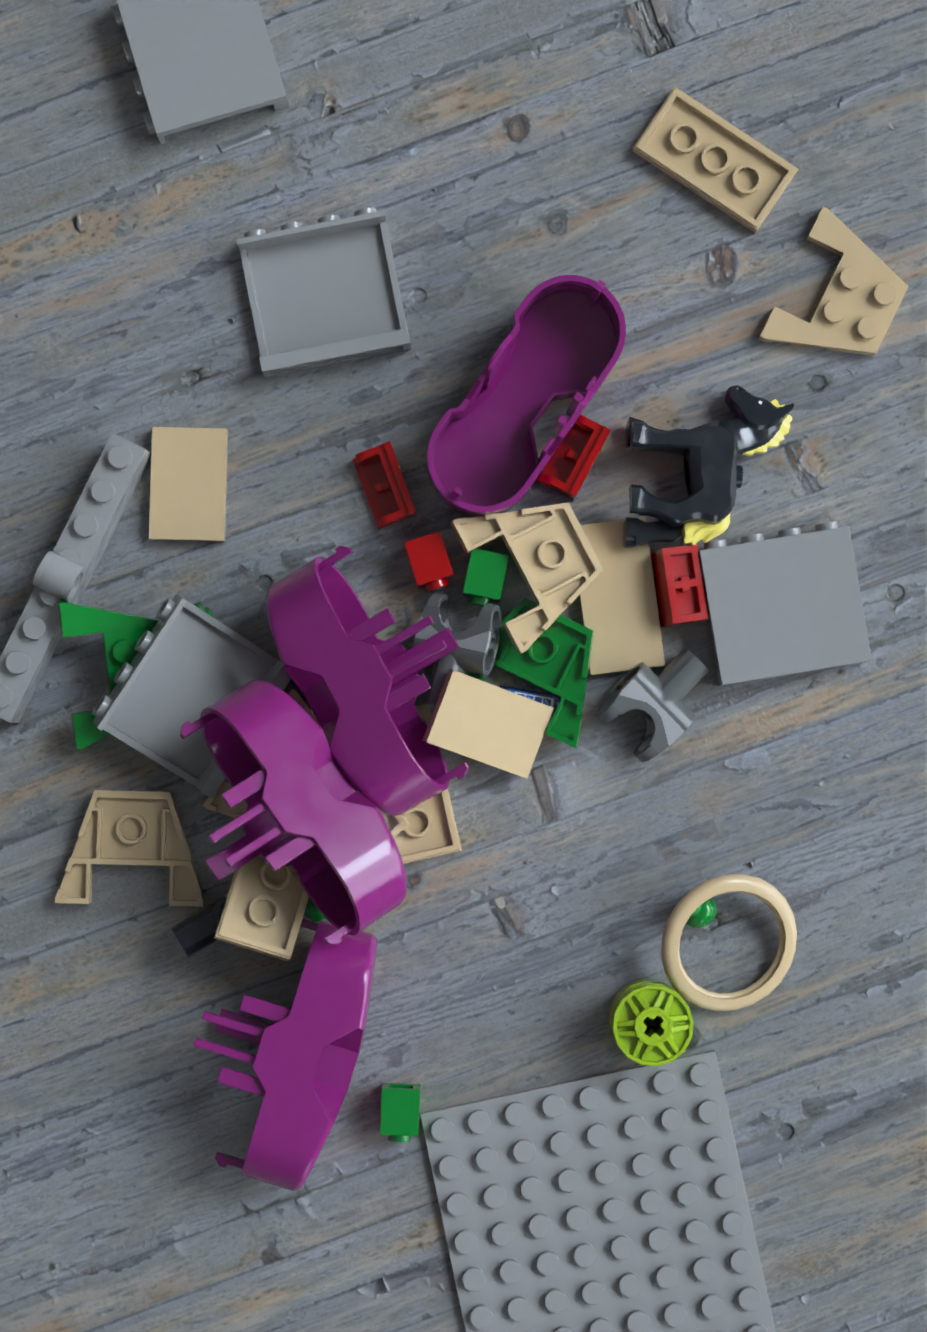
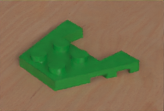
[466,598,594,748]
[57,601,159,749]

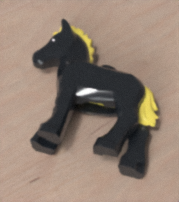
[623,385,794,548]

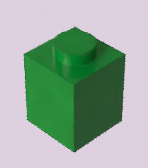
[463,549,509,606]
[380,1083,421,1142]

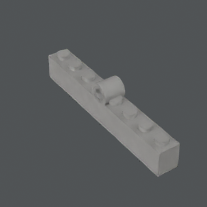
[0,433,151,723]

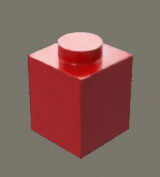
[404,531,454,592]

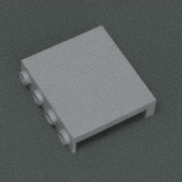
[111,0,289,144]
[236,208,411,378]
[699,521,872,686]
[92,594,291,799]

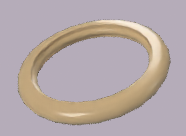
[661,874,797,1011]

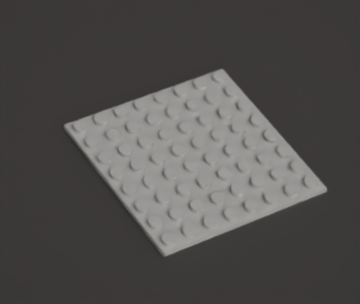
[420,1050,776,1332]

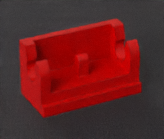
[538,415,611,500]
[352,441,417,530]
[650,544,709,627]

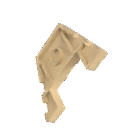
[758,206,909,356]
[450,502,604,654]
[55,790,205,907]

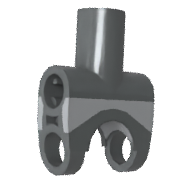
[413,592,501,706]
[596,649,709,762]

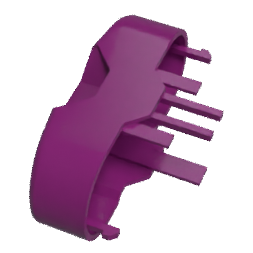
[427,275,626,517]
[266,546,469,816]
[180,680,407,947]
[193,915,378,1191]

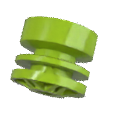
[608,978,694,1066]

